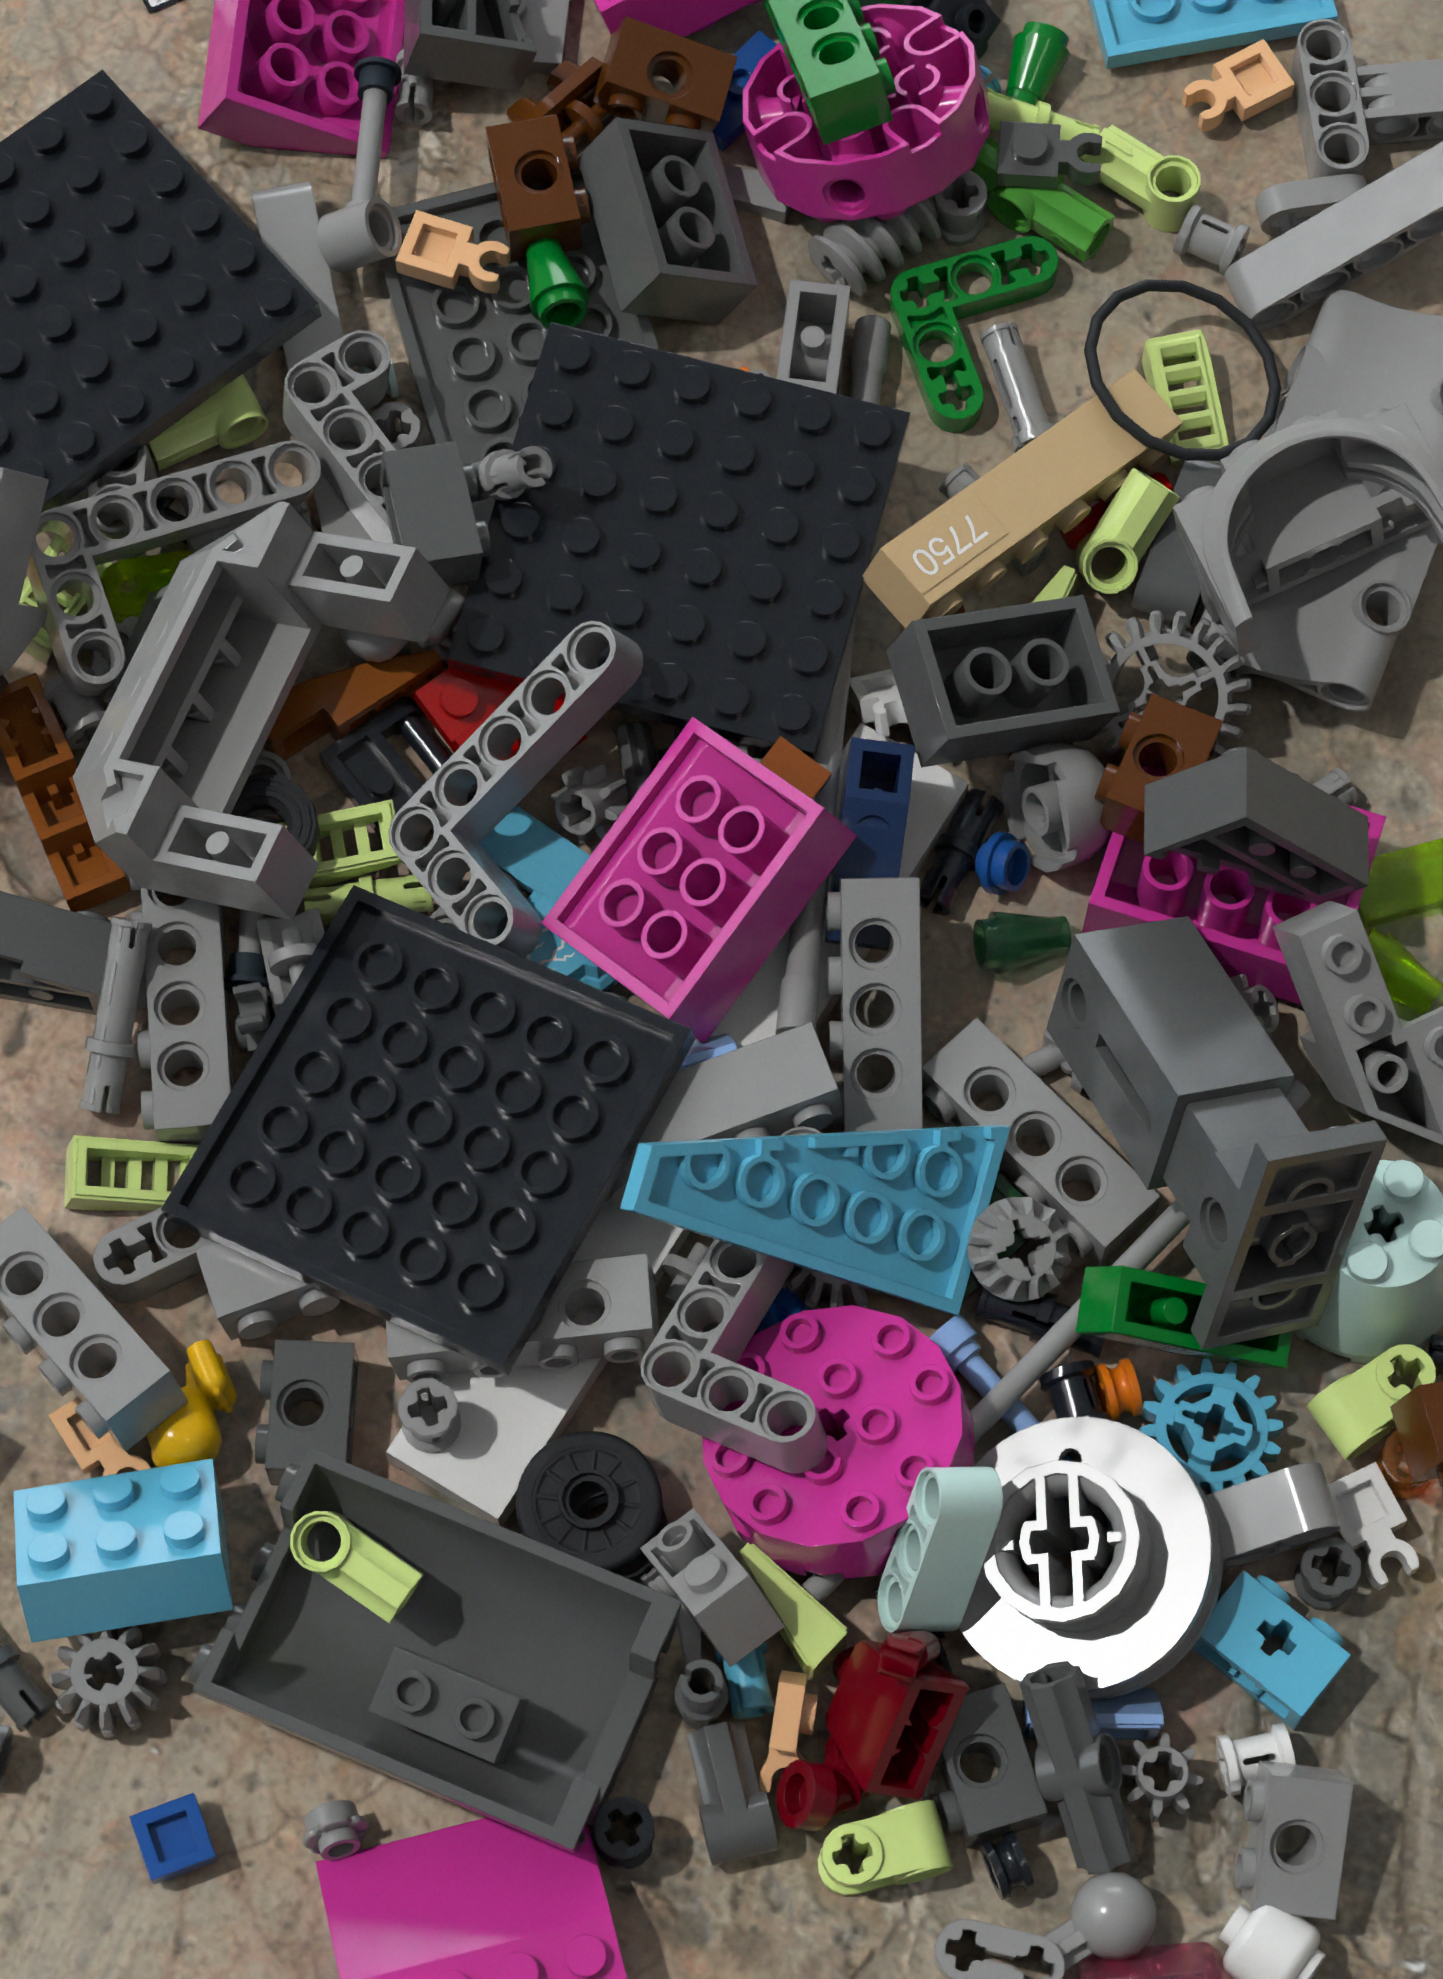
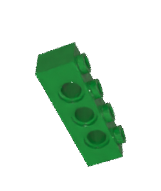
[763,0,897,145]

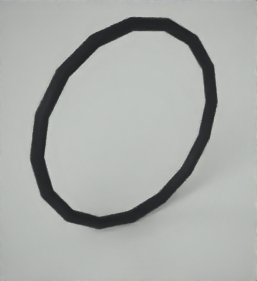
[1084,279,1281,461]

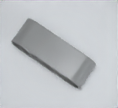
[1206,1462,1341,1573]

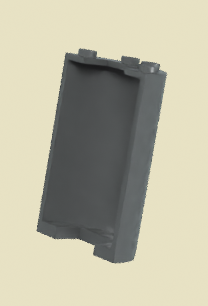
[188,1447,682,1854]

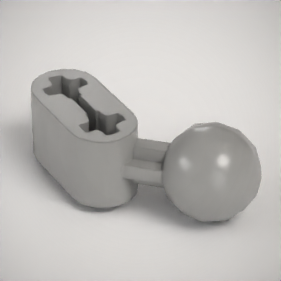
[933,1872,1157,1979]

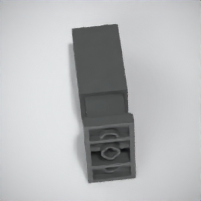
[1046,916,1388,1350]

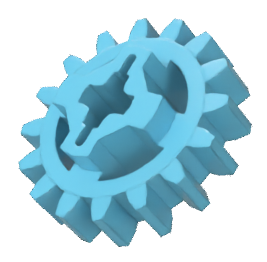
[1139,1358,1284,1495]

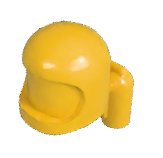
[145,1340,237,1467]

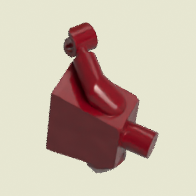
[776,1631,969,1831]

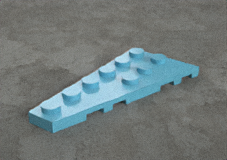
[620,1125,1011,1316]

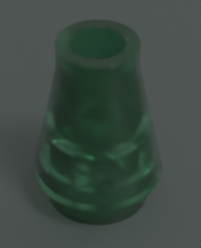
[973,911,1071,974]

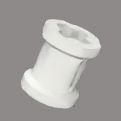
[1215,1723,1296,1797]

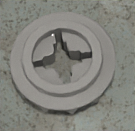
[968,1197,1072,1302]

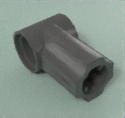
[687,1721,779,1866]

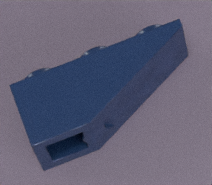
[825,737,915,951]

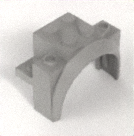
[1173,402,1443,657]

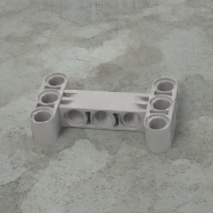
[1291,19,1443,179]

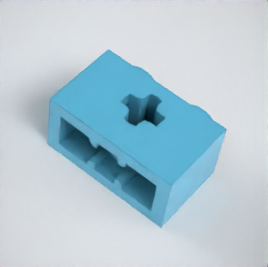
[1192,1570,1351,1730]

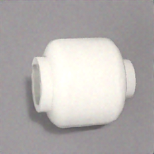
[1219,1904,1326,1979]

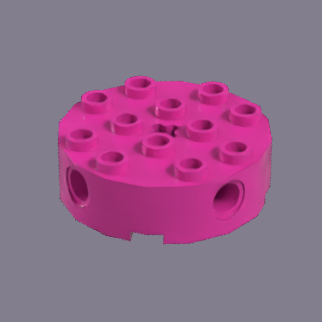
[743,3,990,223]
[703,1305,975,1579]

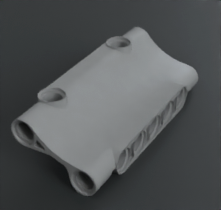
[1186,289,1443,712]

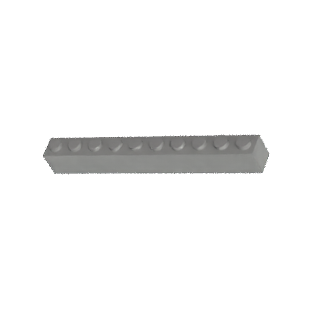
[195,1022,844,1341]

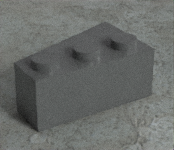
[0,891,112,1015]

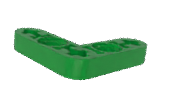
[889,236,1059,433]

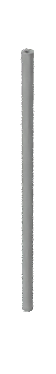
[801,1079,1311,1604]

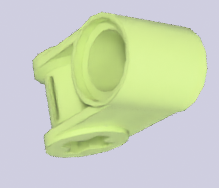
[1306,1344,1436,1461]
[817,1800,954,1896]

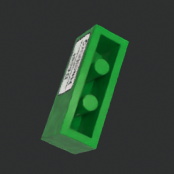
[1075,1265,1292,1368]

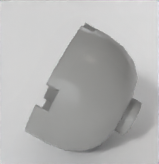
[1001,742,1112,873]

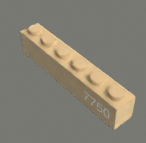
[862,368,1183,628]

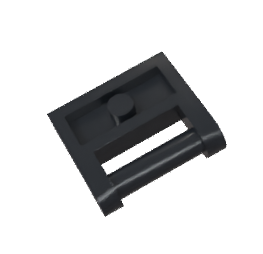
[319,696,478,840]

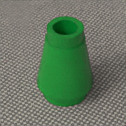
[1006,21,1070,105]
[526,238,590,329]

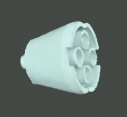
[1293,1160,1443,1364]

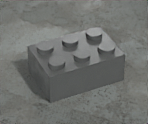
[578,117,758,324]
[886,595,1120,768]

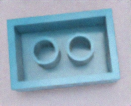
[13,1459,233,1643]

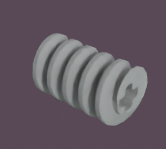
[808,197,941,297]

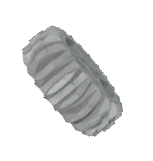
[1095,610,1252,757]

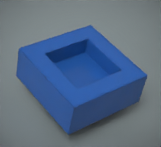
[129,1792,218,1885]

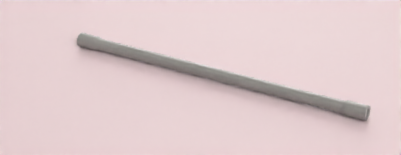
[775,315,891,1034]

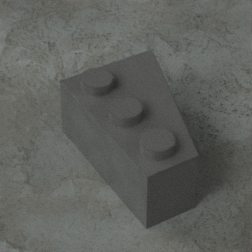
[404,0,537,92]
[1144,747,1369,904]

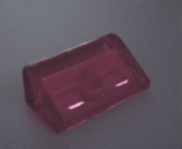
[1075,1941,1222,1979]

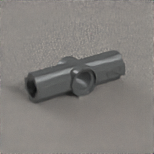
[1020,1661,1137,1874]

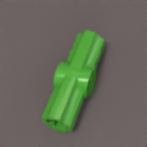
[969,136,1115,262]

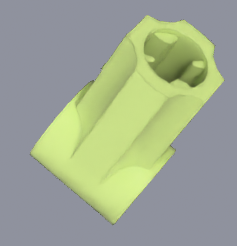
[1083,124,1201,232]
[146,373,269,471]
[1075,467,1180,594]
[290,1511,424,1624]

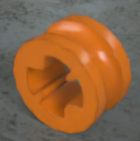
[1095,1357,1143,1422]

